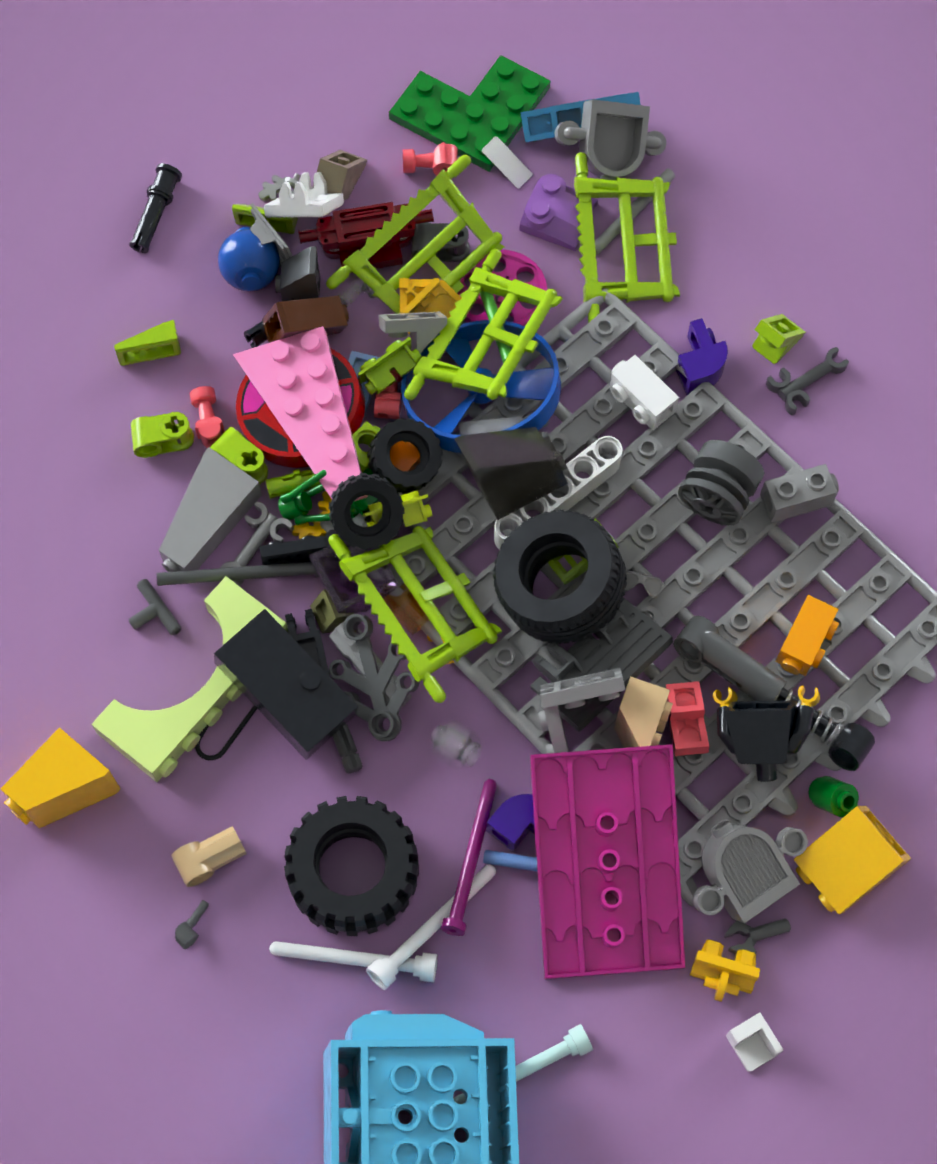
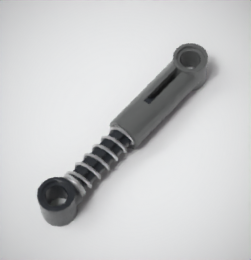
[673,615,875,771]

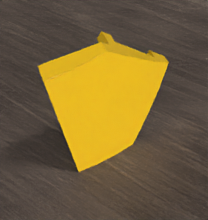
[399,278,462,335]

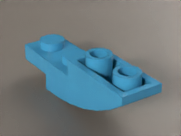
[520,92,641,142]

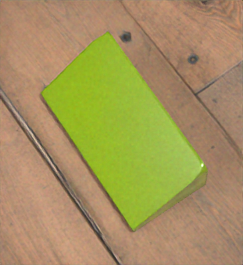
[232,204,298,234]

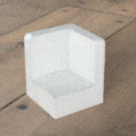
[725,1012,783,1072]

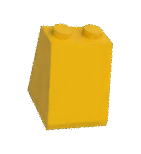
[1,727,121,828]
[793,806,911,914]

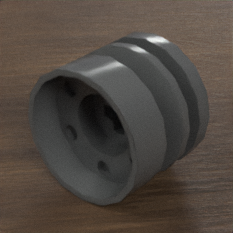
[678,440,765,526]

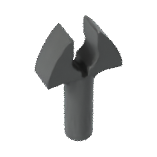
[724,918,791,954]

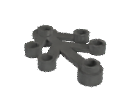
[329,614,420,741]

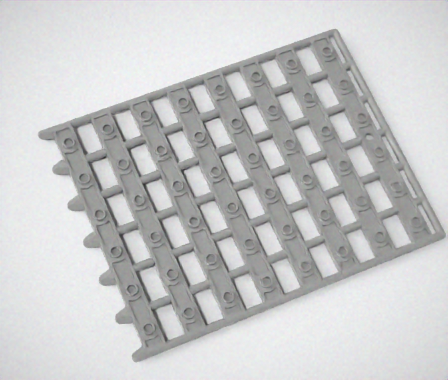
[320,288,937,906]

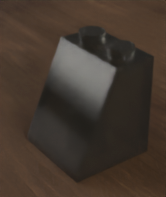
[455,427,568,520]

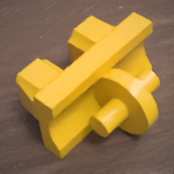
[690,939,760,1002]

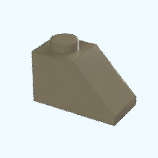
[313,150,367,200]

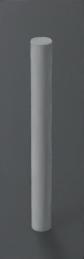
[595,168,675,255]

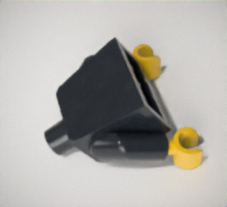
[713,685,820,782]

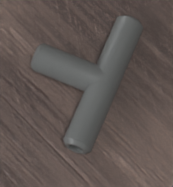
[129,579,181,635]

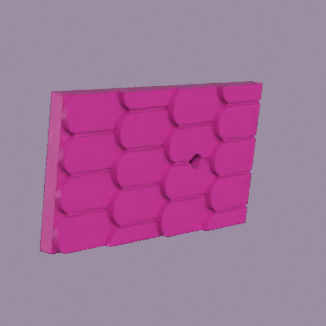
[530,744,685,979]

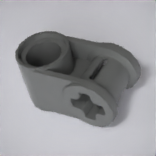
[411,222,470,263]

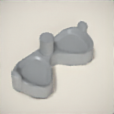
[625,571,665,597]

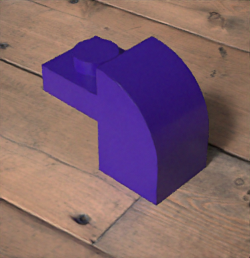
[676,318,728,395]
[486,794,535,851]

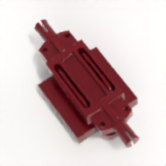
[298,202,434,273]

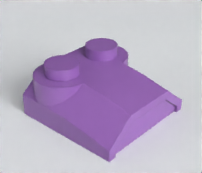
[519,174,598,251]

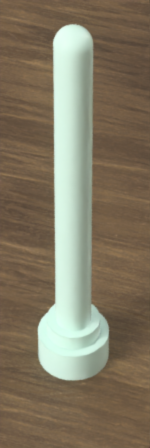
[453,1024,593,1104]

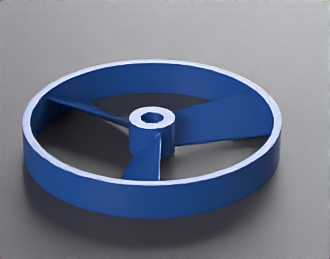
[401,320,561,454]

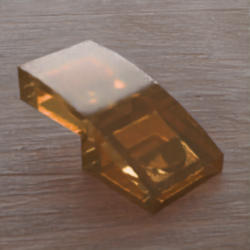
[376,583,429,635]

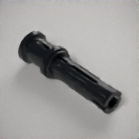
[129,163,182,253]

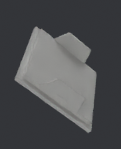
[250,203,292,267]

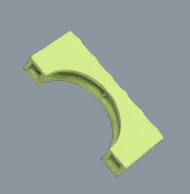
[91,576,289,782]

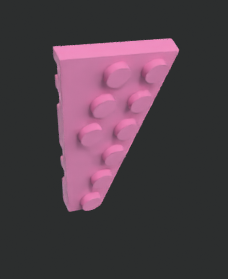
[233,326,368,501]

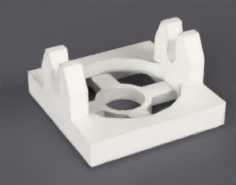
[264,172,344,217]

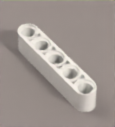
[494,436,623,550]

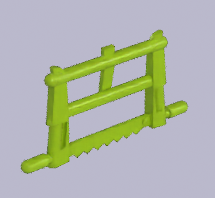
[574,152,680,323]
[326,155,504,314]
[404,248,563,400]
[328,526,502,703]

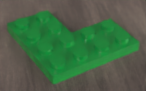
[389,55,551,172]

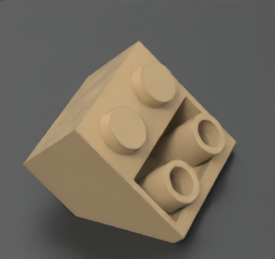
[614,676,673,748]

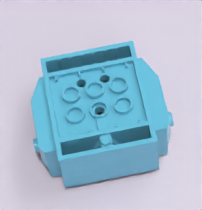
[323,1010,519,1164]

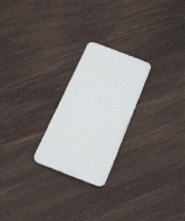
[482,136,533,189]

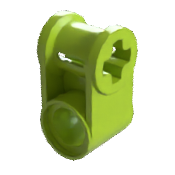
[130,412,194,458]
[210,427,269,485]

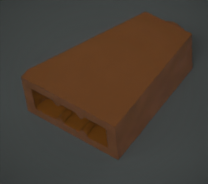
[262,295,349,343]

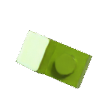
[752,314,806,364]

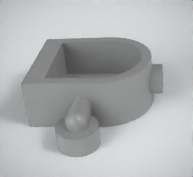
[554,99,666,180]
[693,820,808,924]

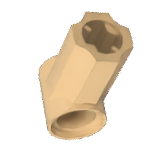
[171,826,246,887]

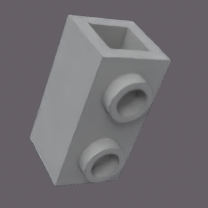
[760,464,839,523]

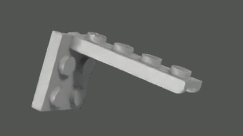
[538,668,626,753]

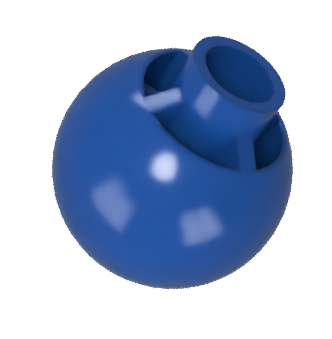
[218,227,280,292]

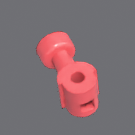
[403,143,458,176]
[374,369,402,420]
[189,386,225,448]

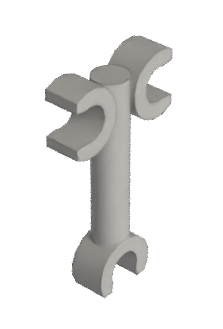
[220,501,294,586]

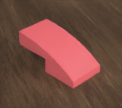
[665,681,709,756]

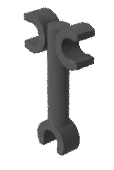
[766,347,849,415]

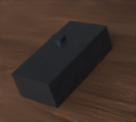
[214,609,358,760]

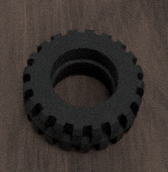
[284,796,419,936]

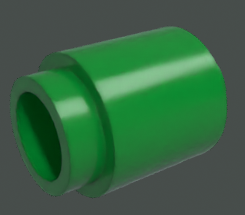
[808,776,859,817]

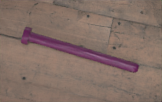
[441,779,497,936]

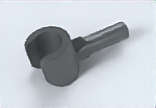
[175,900,209,949]

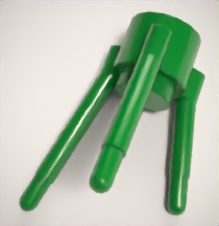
[278,470,330,526]

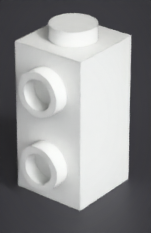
[610,355,679,430]

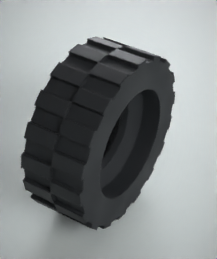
[367,418,443,494]
[329,473,405,550]

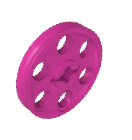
[457,250,547,326]

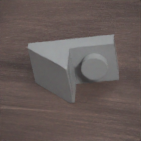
[379,311,447,353]

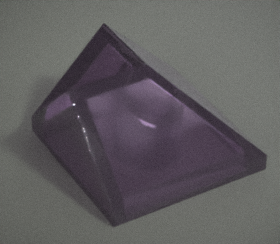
[309,540,398,613]

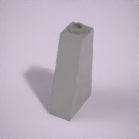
[159,447,262,572]

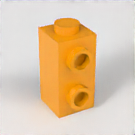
[775,595,839,676]

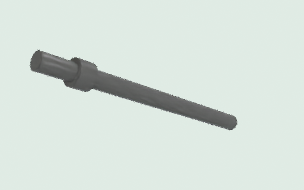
[156,557,343,586]

